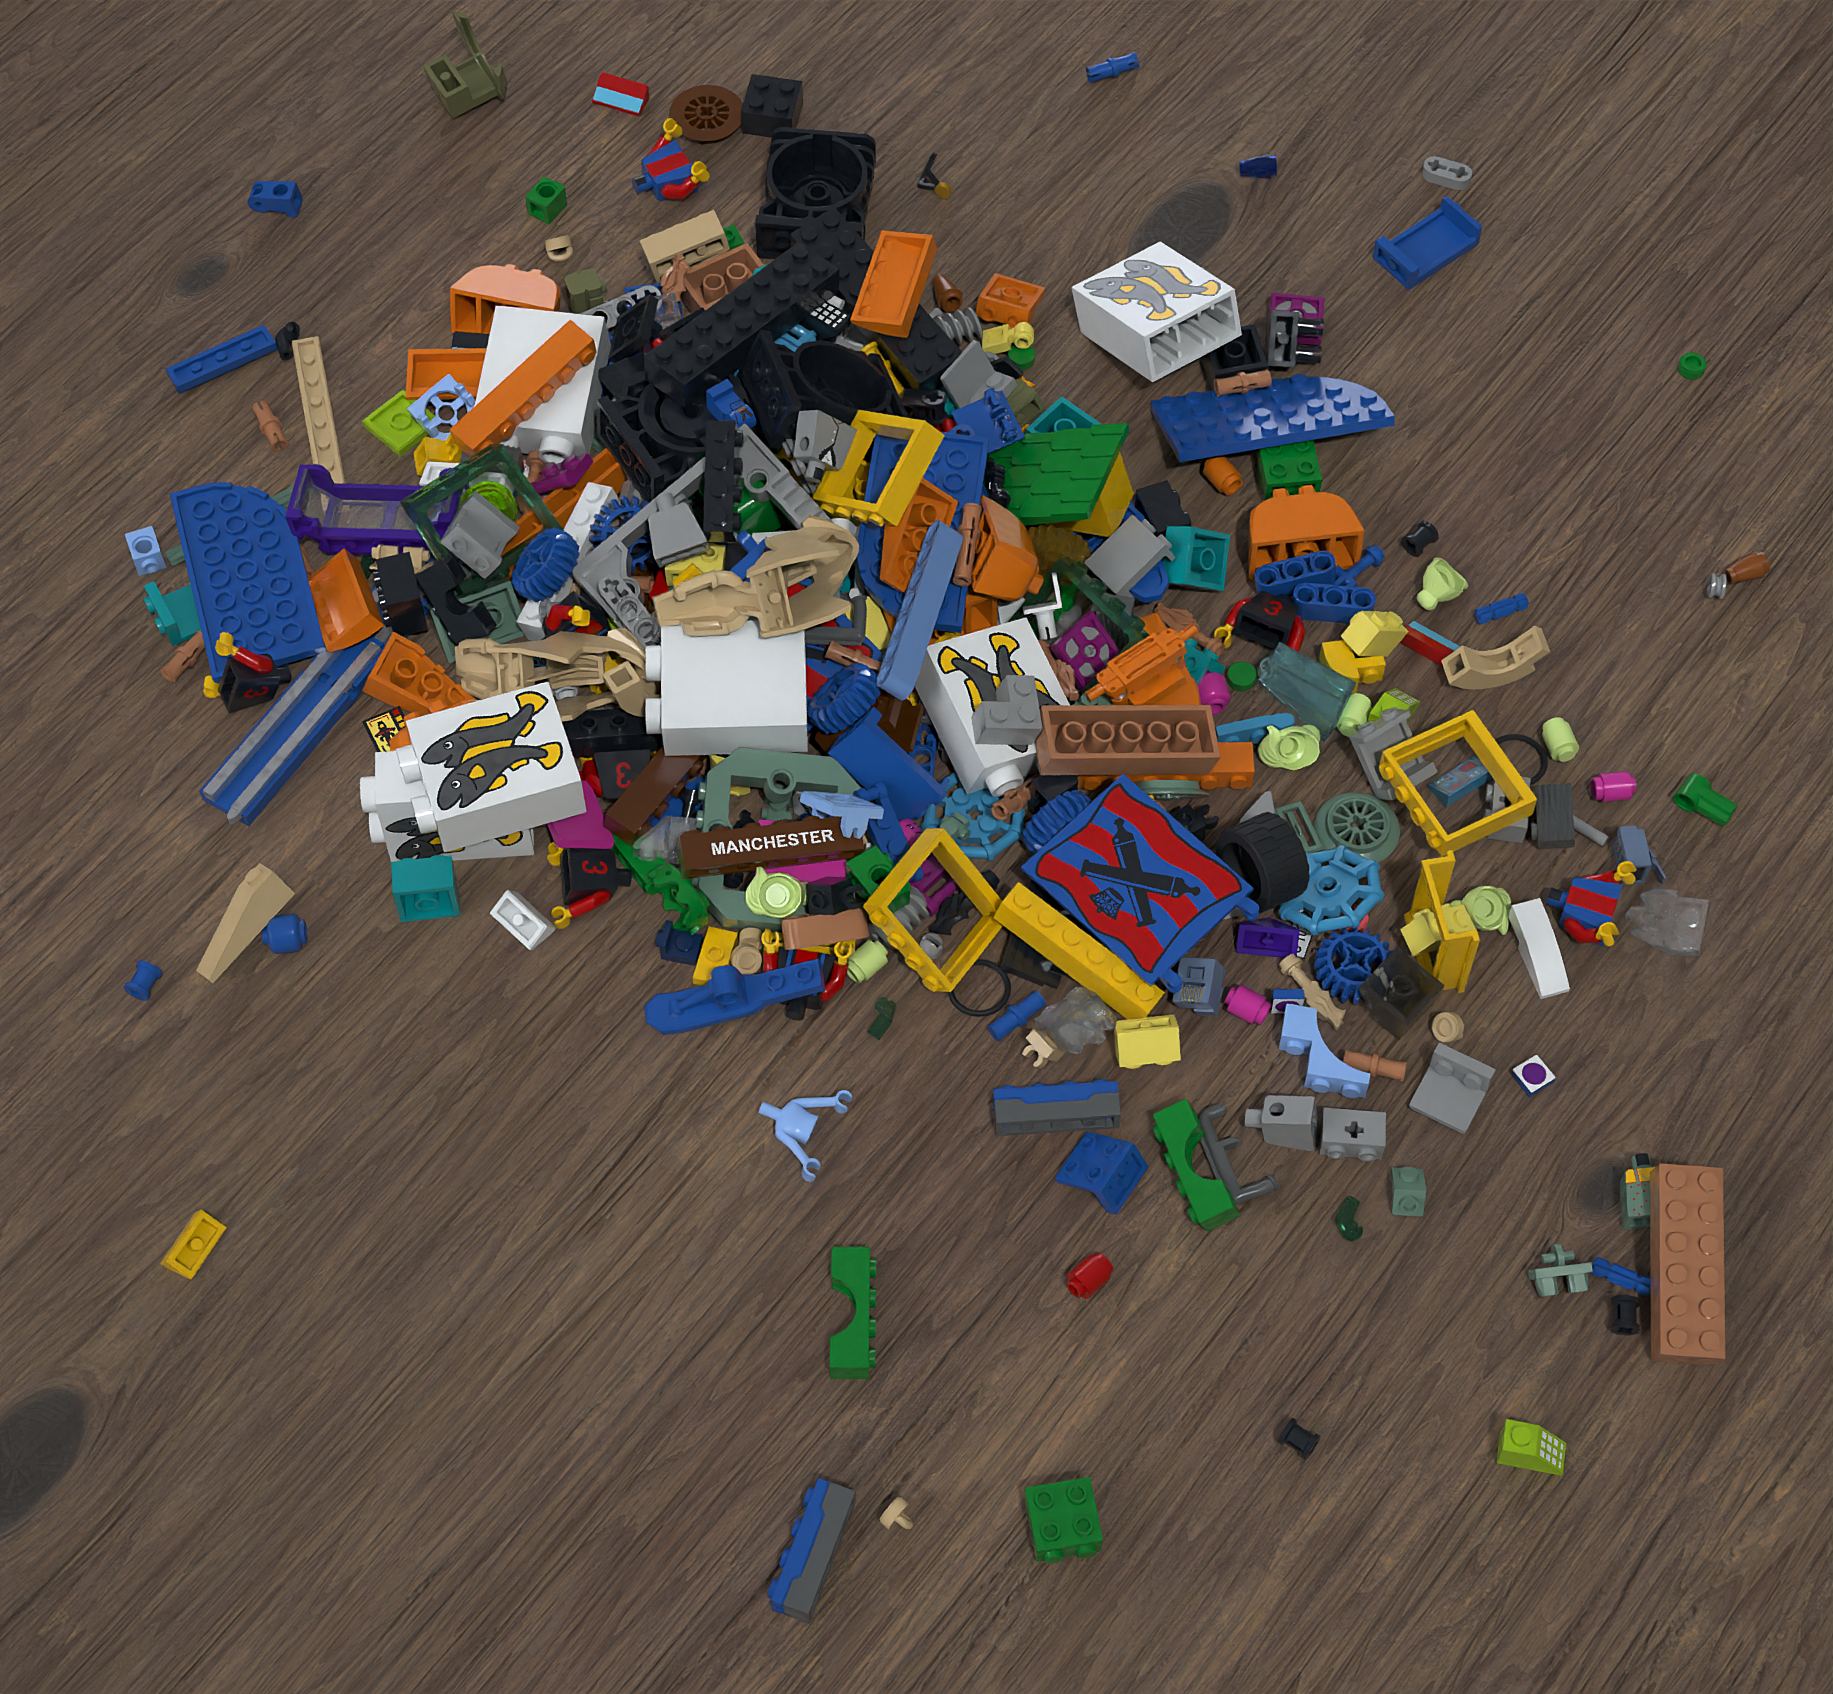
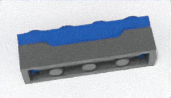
[993,1079,1121,1136]
[767,1478,856,1624]

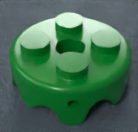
[645,862,710,935]

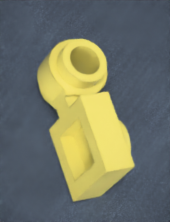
[982,322,1034,354]

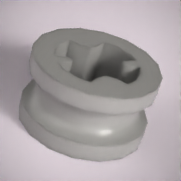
[1707,573,1726,599]

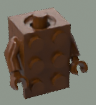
[815,689,924,757]

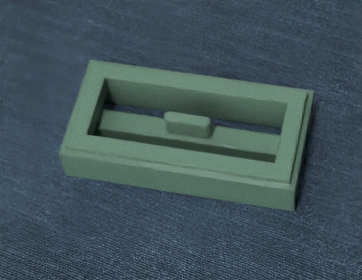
[1274,801,1324,854]

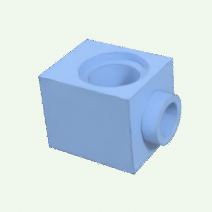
[125,526,166,576]

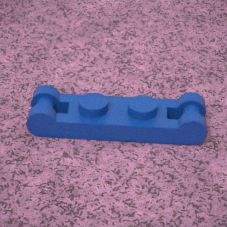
[853,782,924,883]

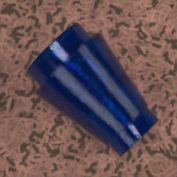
[1239,153,1277,179]

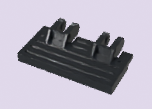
[999,878,1082,989]

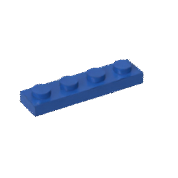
[165,325,277,393]

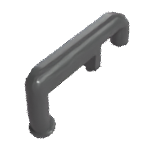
[804,595,867,647]
[1199,1103,1279,1204]

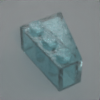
[1258,642,1356,742]

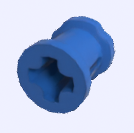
[124,961,163,1001]

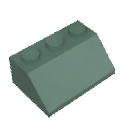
[425,576,525,663]

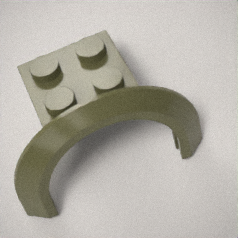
[423,11,508,119]

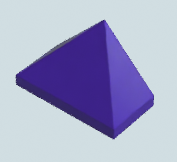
[1236,917,1300,958]

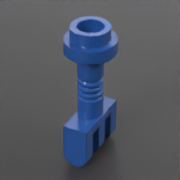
[1332,545,1385,587]

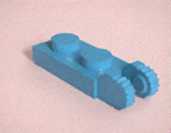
[1215,713,1295,744]

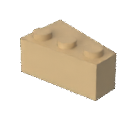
[639,210,730,283]

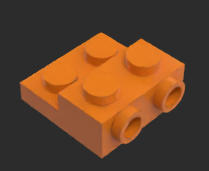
[976,273,1045,329]

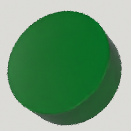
[1008,344,1035,370]
[1677,352,1707,380]
[1227,662,1256,691]

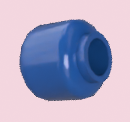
[262,913,307,954]

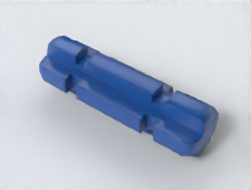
[1474,593,1529,624]
[1591,1257,1651,1296]

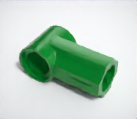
[1673,773,1738,827]

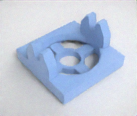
[407,374,475,441]
[800,791,884,839]

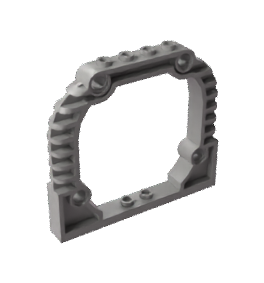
[572,423,845,646]

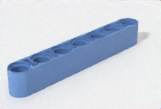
[876,520,963,701]

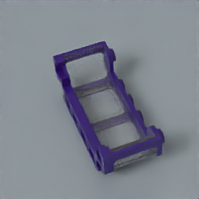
[285,464,470,557]

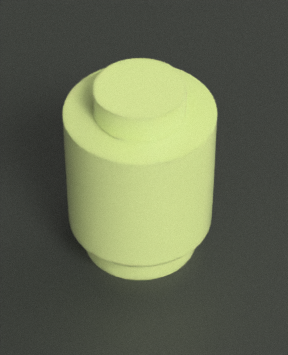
[1336,693,1372,737]
[1542,717,1579,762]
[847,940,888,984]

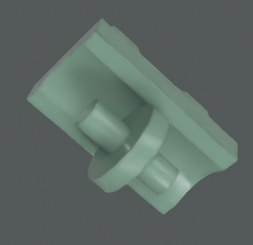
[1528,1243,1593,1297]

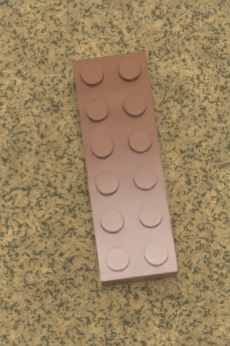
[1035,705,1221,775]
[1650,1163,1725,1366]

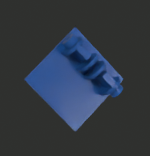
[951,388,1025,454]

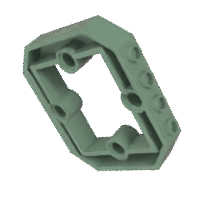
[691,747,862,933]

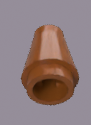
[932,274,963,312]
[1725,551,1770,585]

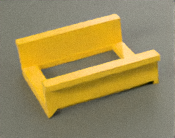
[1404,850,1480,993]

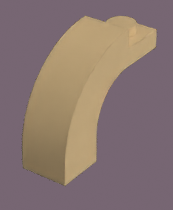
[1441,626,1550,690]
[602,661,661,717]

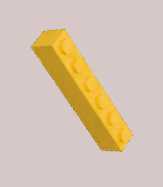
[993,882,1165,1019]

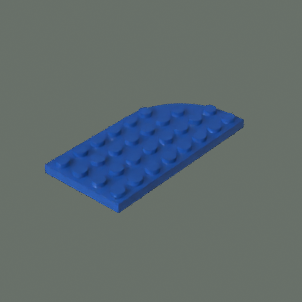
[1151,374,1395,462]
[857,432,989,633]
[170,482,327,683]

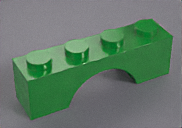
[1153,1099,1241,1231]
[830,1247,877,1379]

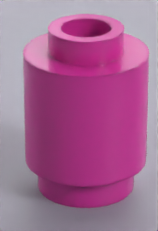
[1590,771,1636,803]
[1224,984,1272,1026]

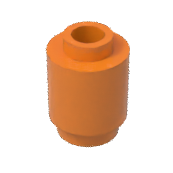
[1203,455,1243,496]

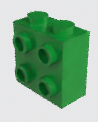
[1255,440,1322,501]
[1024,1477,1103,1564]

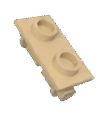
[369,544,430,574]

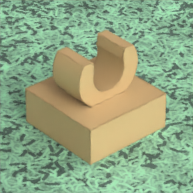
[1022,1029,1064,1068]

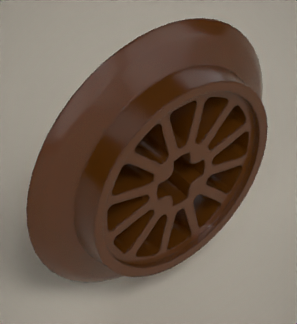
[669,85,743,142]

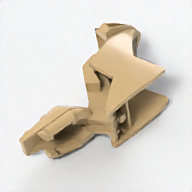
[652,514,859,638]
[454,628,647,721]

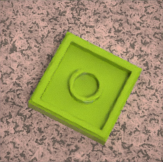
[362,390,441,457]

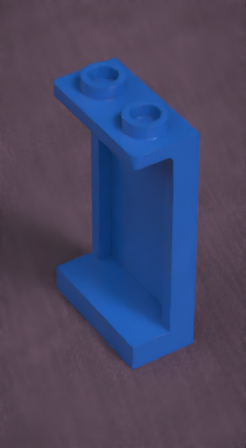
[1373,196,1482,290]
[828,707,950,820]

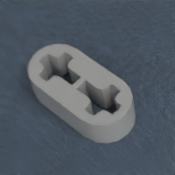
[1422,156,1472,190]

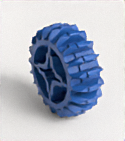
[589,496,655,573]
[511,527,580,602]
[807,663,881,734]
[1022,790,1092,855]
[1314,928,1397,1006]

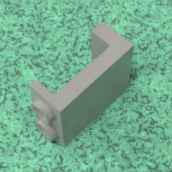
[440,491,520,579]
[1084,514,1176,599]
[1349,707,1437,801]

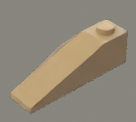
[196,863,295,983]

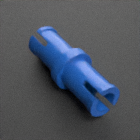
[1086,52,1139,83]
[987,990,1046,1042]

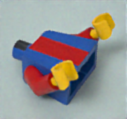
[632,118,710,201]
[1546,861,1637,946]

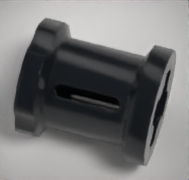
[1401,521,1439,557]
[1611,1295,1640,1336]
[1278,1418,1321,1460]

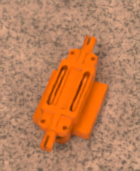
[1084,623,1198,705]

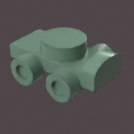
[761,784,793,822]
[940,812,971,846]

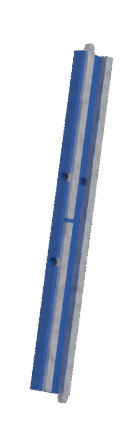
[199,487,519,826]

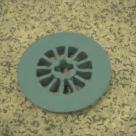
[1136,780,1211,800]
[1314,792,1400,866]

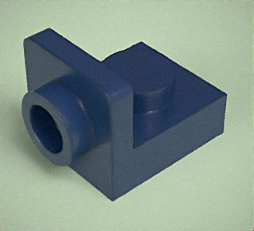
[656,920,704,966]

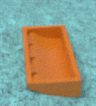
[850,230,938,338]
[405,348,487,400]
[309,548,385,652]

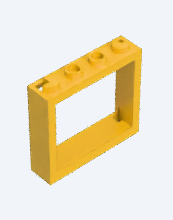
[812,410,945,527]
[1379,710,1537,857]
[863,828,1003,992]

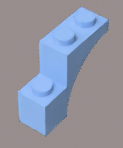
[1279,1003,1370,1098]

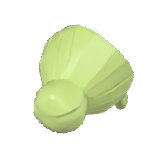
[1417,557,1468,611]
[1257,725,1320,770]
[745,866,808,918]
[1450,886,1511,935]

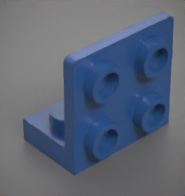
[1055,1132,1149,1215]

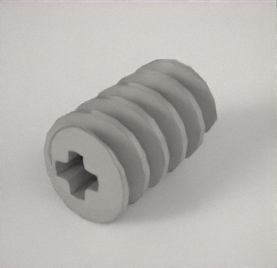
[933,307,983,345]
[868,886,929,950]

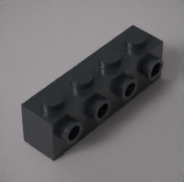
[703,420,744,542]
[562,708,663,758]

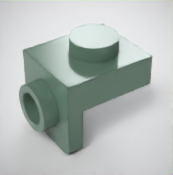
[1390,1167,1426,1216]

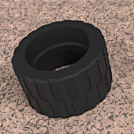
[1216,812,1310,913]

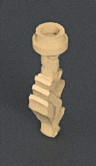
[1279,954,1346,1031]

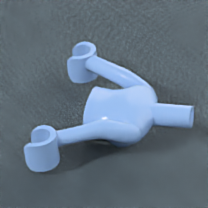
[758,1090,852,1182]

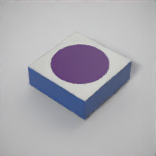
[1271,989,1304,1013]
[1511,1055,1556,1097]

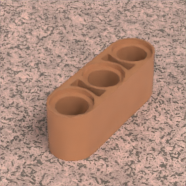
[781,906,870,950]

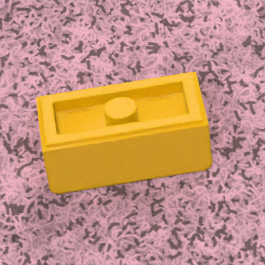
[160,1210,227,1280]

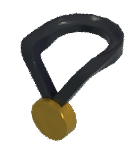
[917,152,952,199]

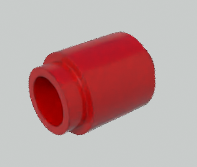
[1066,1252,1113,1299]

